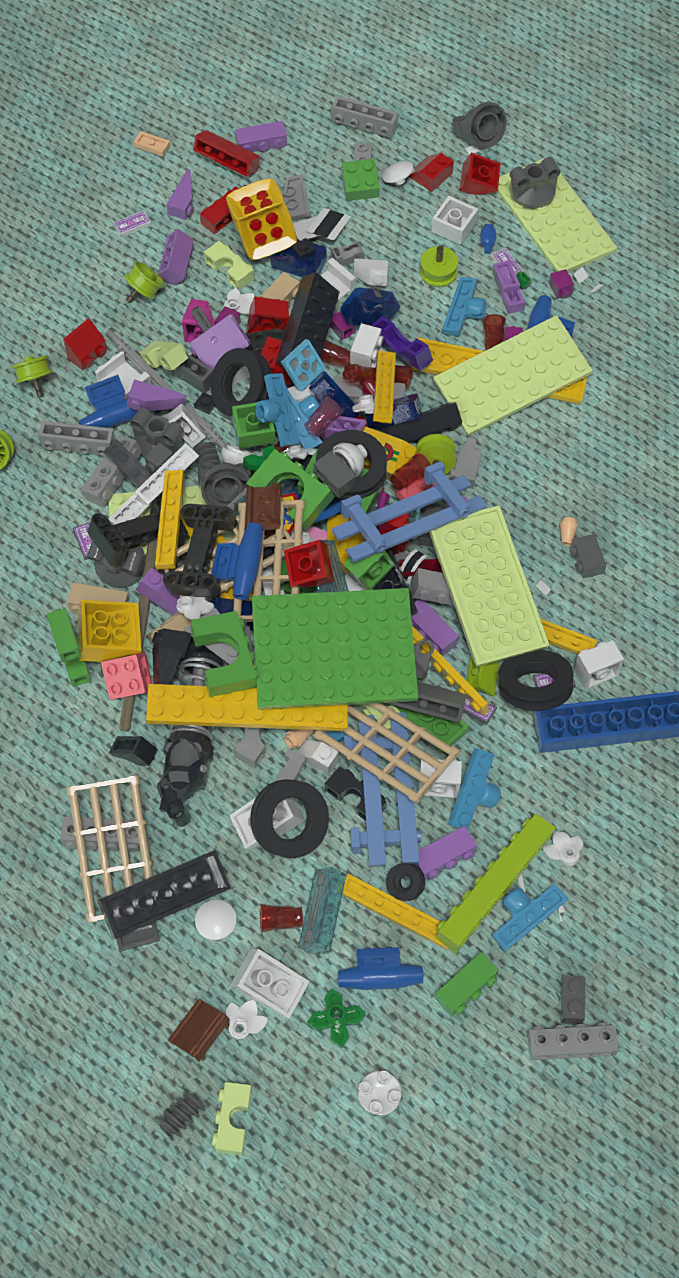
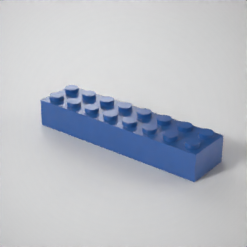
[533,691,679,753]

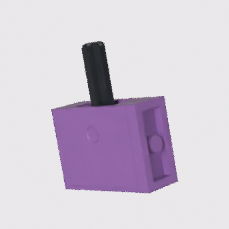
[189,306,252,370]

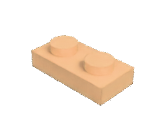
[133,131,170,157]

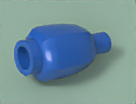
[480,224,496,254]

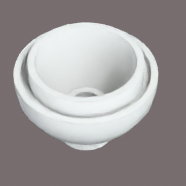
[333,443,367,477]
[221,444,254,465]

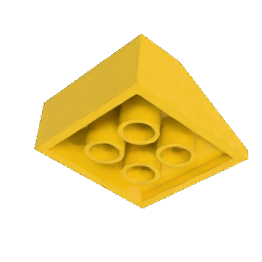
[78,600,142,662]

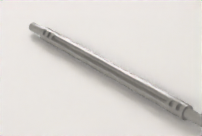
[106,330,227,449]

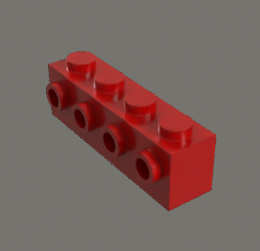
[193,130,261,177]

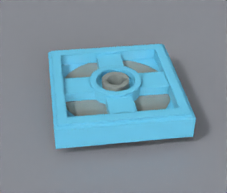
[281,339,326,391]

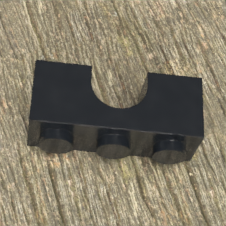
[325,766,387,821]

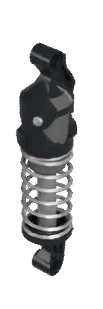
[157,636,224,827]

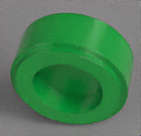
[516,271,531,288]

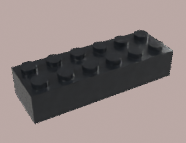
[275,272,340,372]
[97,850,231,939]

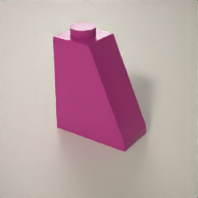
[182,299,215,343]

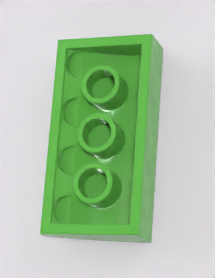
[389,678,469,754]

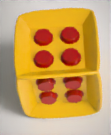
[226,178,297,260]

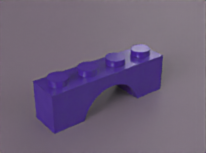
[371,316,433,371]

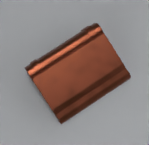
[244,483,282,530]
[167,999,230,1062]

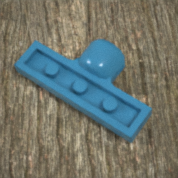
[442,277,487,336]
[255,374,299,447]
[286,387,323,449]
[448,748,501,830]
[491,884,569,952]

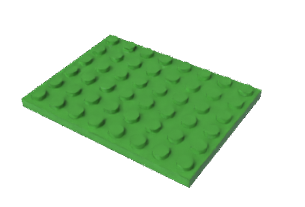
[252,588,418,709]

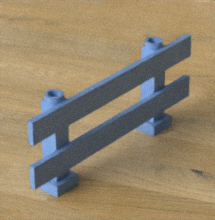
[332,461,487,562]
[344,712,421,867]

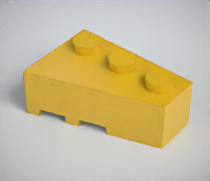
[327,514,364,574]

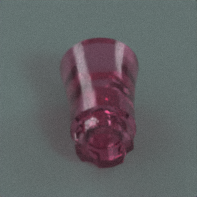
[304,395,344,437]

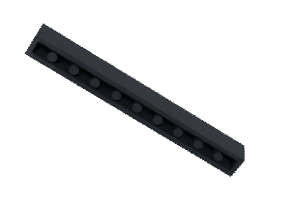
[290,402,463,484]

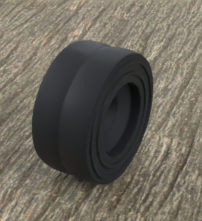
[386,863,425,901]

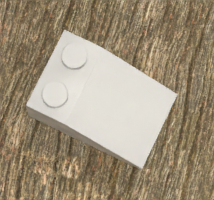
[229,798,304,850]
[230,949,310,1019]

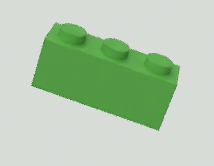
[434,952,499,1017]

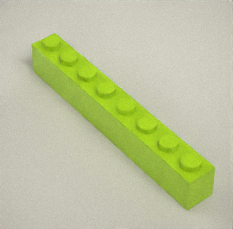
[436,814,556,954]

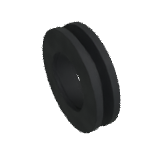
[211,348,272,417]
[316,430,387,499]
[499,650,574,711]
[250,779,329,858]

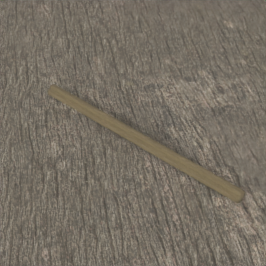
[119,539,157,732]

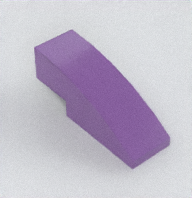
[493,261,525,314]

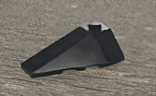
[372,548,418,615]
[152,628,191,685]

